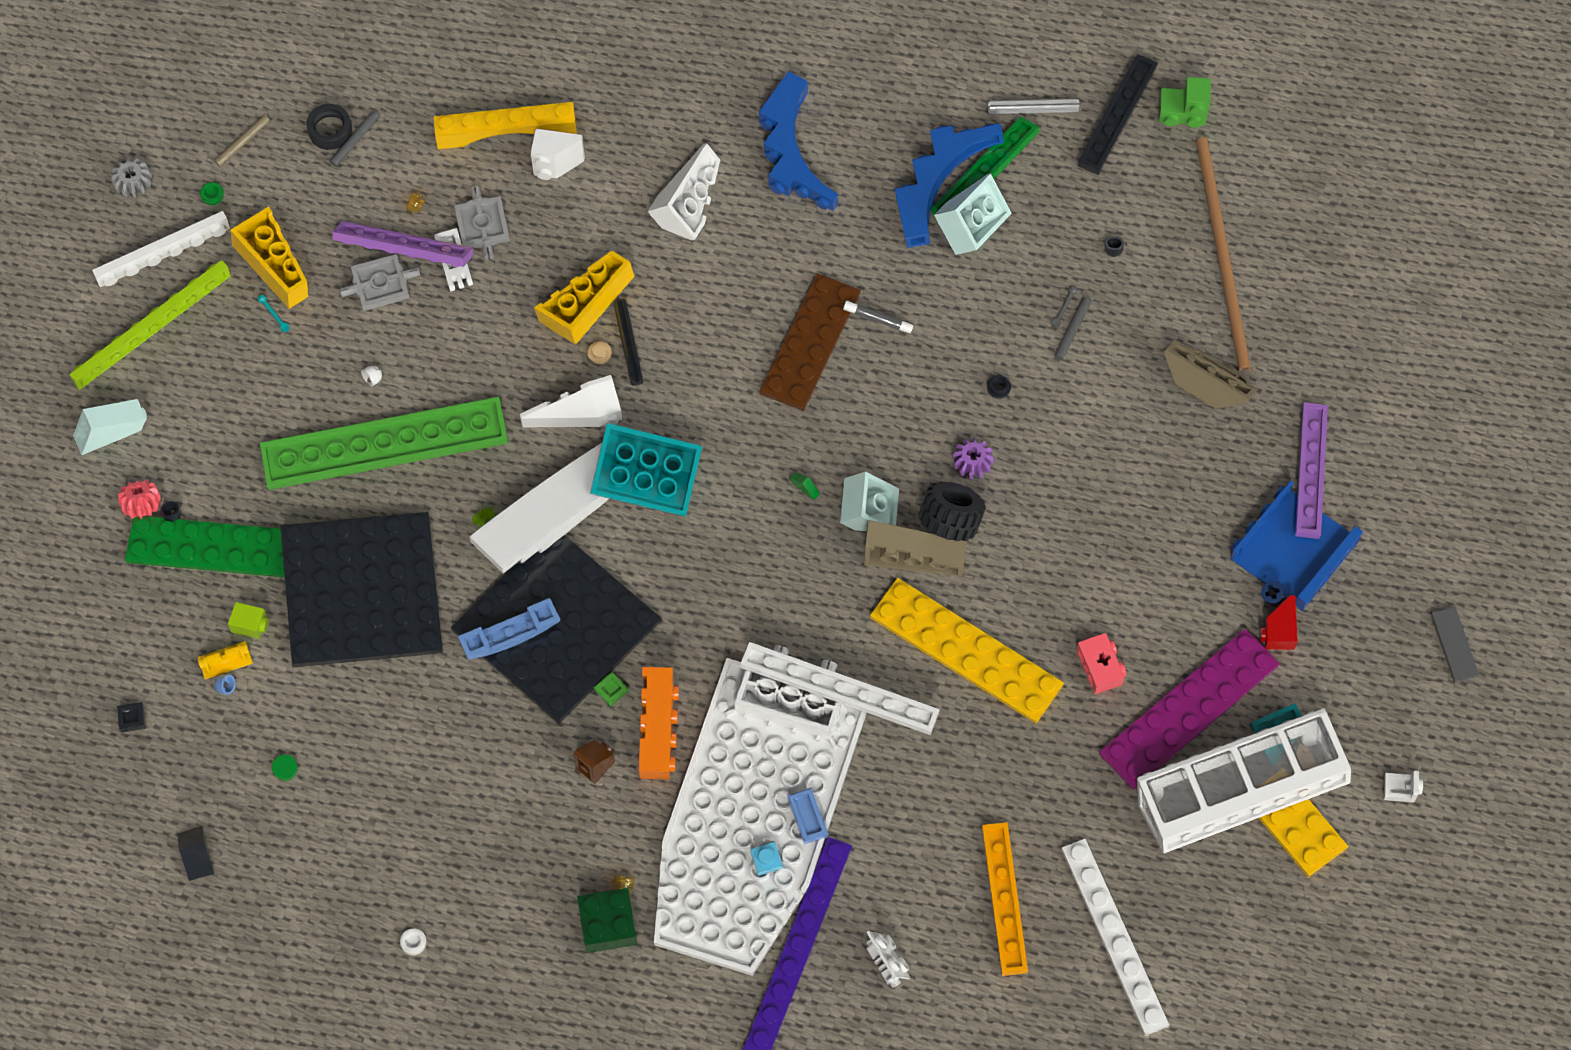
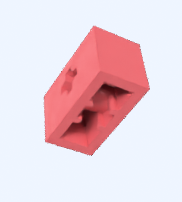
[1076,633,1126,694]

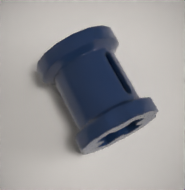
[1261,581,1285,606]

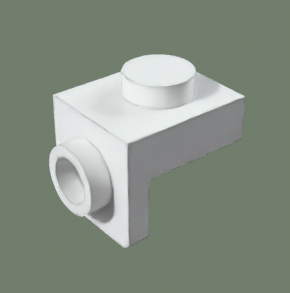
[1384,771,1423,802]

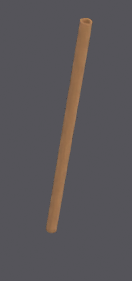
[1196,137,1251,371]

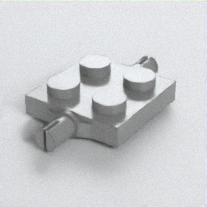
[454,186,510,260]
[340,254,420,311]

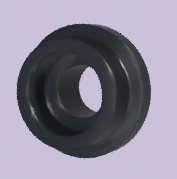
[987,375,1011,399]

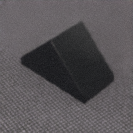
[178,827,214,881]

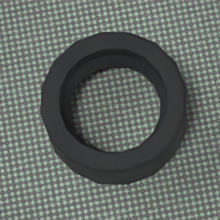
[306,104,352,150]

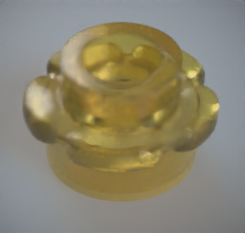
[406,192,425,215]

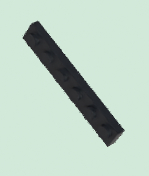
[1078,54,1158,175]

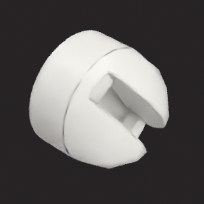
[361,365,382,387]

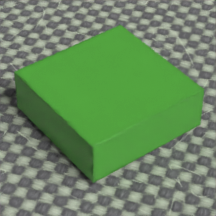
[593,672,629,707]

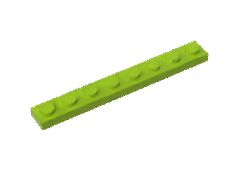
[69,260,231,390]

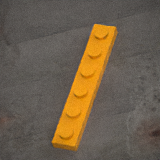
[982,822,1028,976]

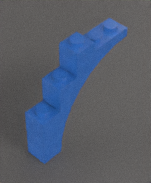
[759,71,838,211]
[895,123,1004,248]

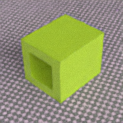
[228,602,269,639]

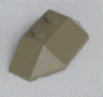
[1164,341,1257,409]

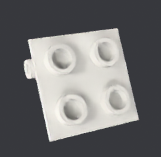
[866,931,910,988]

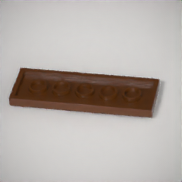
[760,273,861,411]

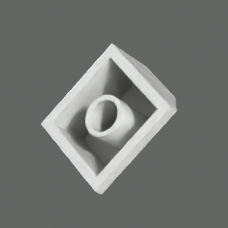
[531,129,585,180]

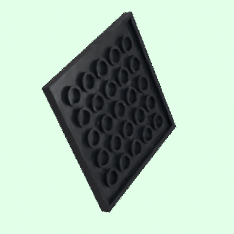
[280,512,443,668]
[451,535,662,725]

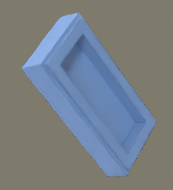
[787,788,828,845]

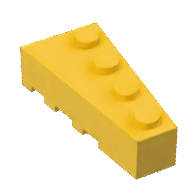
[230,206,308,309]
[534,250,634,345]

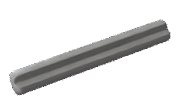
[988,98,1080,114]

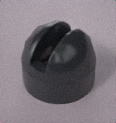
[1105,236,1124,257]
[160,501,181,522]

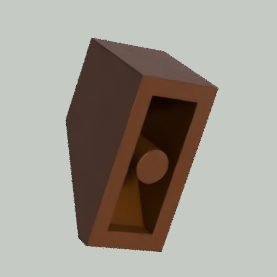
[573,739,615,784]

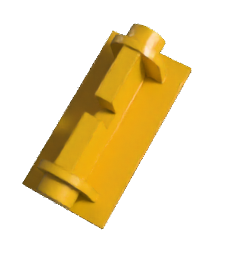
[198,641,253,680]

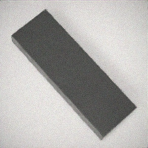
[1431,607,1479,683]

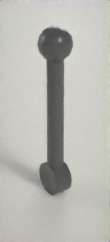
[1051,286,1078,328]

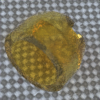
[614,876,635,893]

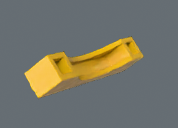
[433,102,577,149]

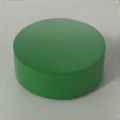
[200,182,224,206]
[272,755,298,781]

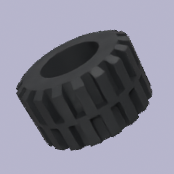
[919,481,986,541]

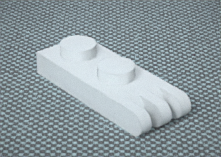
[434,228,473,291]

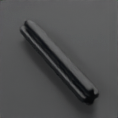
[614,299,643,386]

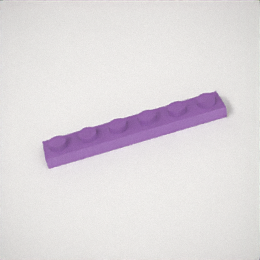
[332,221,473,267]
[1295,402,1328,539]

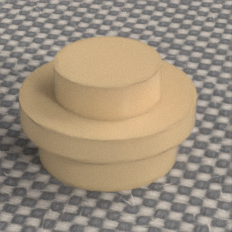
[588,341,612,364]

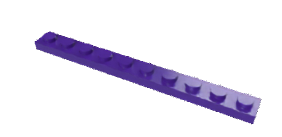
[743,837,852,1050]

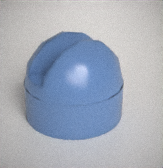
[213,674,236,695]

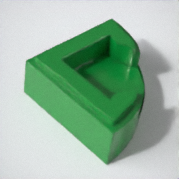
[789,472,820,500]

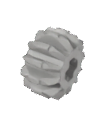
[111,157,152,198]

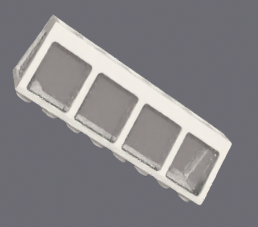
[1137,708,1351,853]

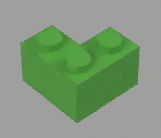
[1159,77,1211,128]

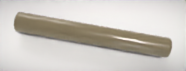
[214,115,270,167]

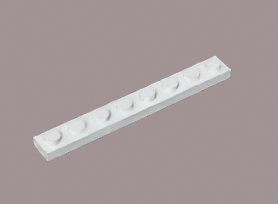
[740,642,940,735]
[1061,839,1169,1036]

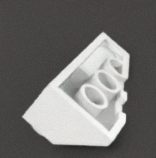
[648,143,720,240]

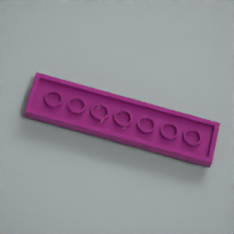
[1099,629,1280,791]

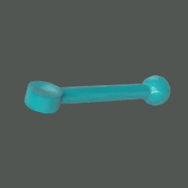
[257,294,290,332]

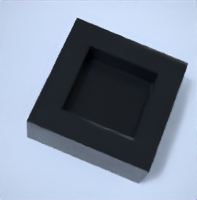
[117,702,146,733]

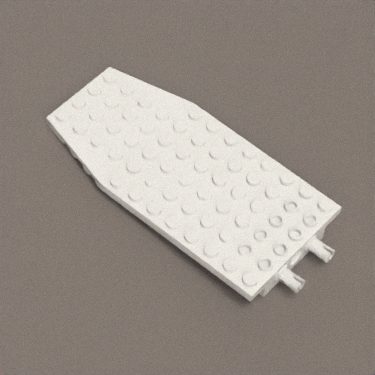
[654,645,867,976]

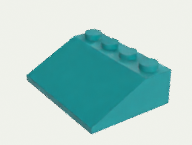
[590,423,702,517]

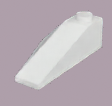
[520,375,622,427]

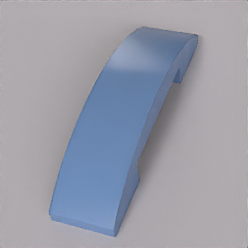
[458,598,560,659]

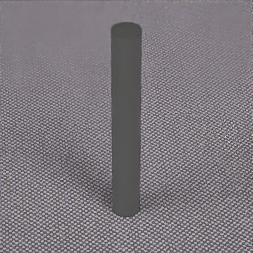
[329,111,380,167]
[1054,297,1092,361]

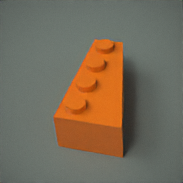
[639,667,679,779]

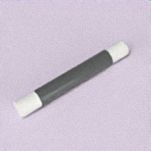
[843,301,913,334]

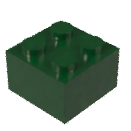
[577,888,637,953]

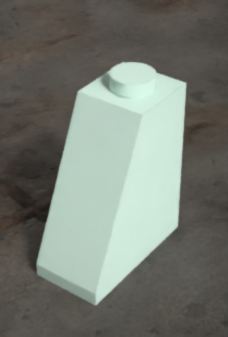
[73,399,147,455]

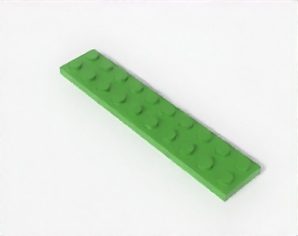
[260,397,508,490]

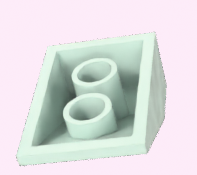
[934,173,1012,255]

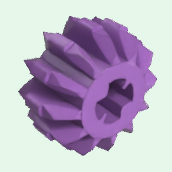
[952,437,994,480]

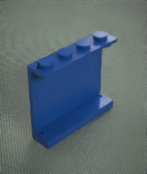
[1231,481,1363,611]

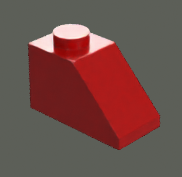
[1259,595,1298,650]

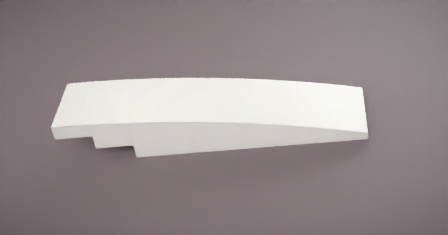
[470,443,609,573]

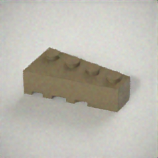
[864,520,966,577]

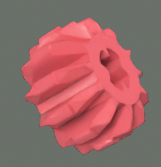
[118,479,161,519]

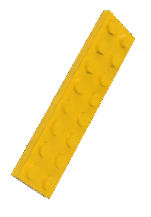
[870,578,1064,724]

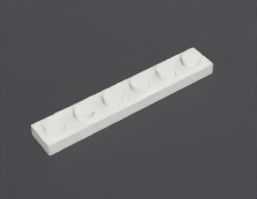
[92,211,230,287]

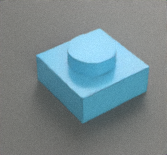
[750,842,783,876]

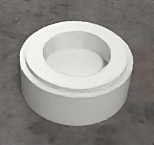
[400,928,427,955]

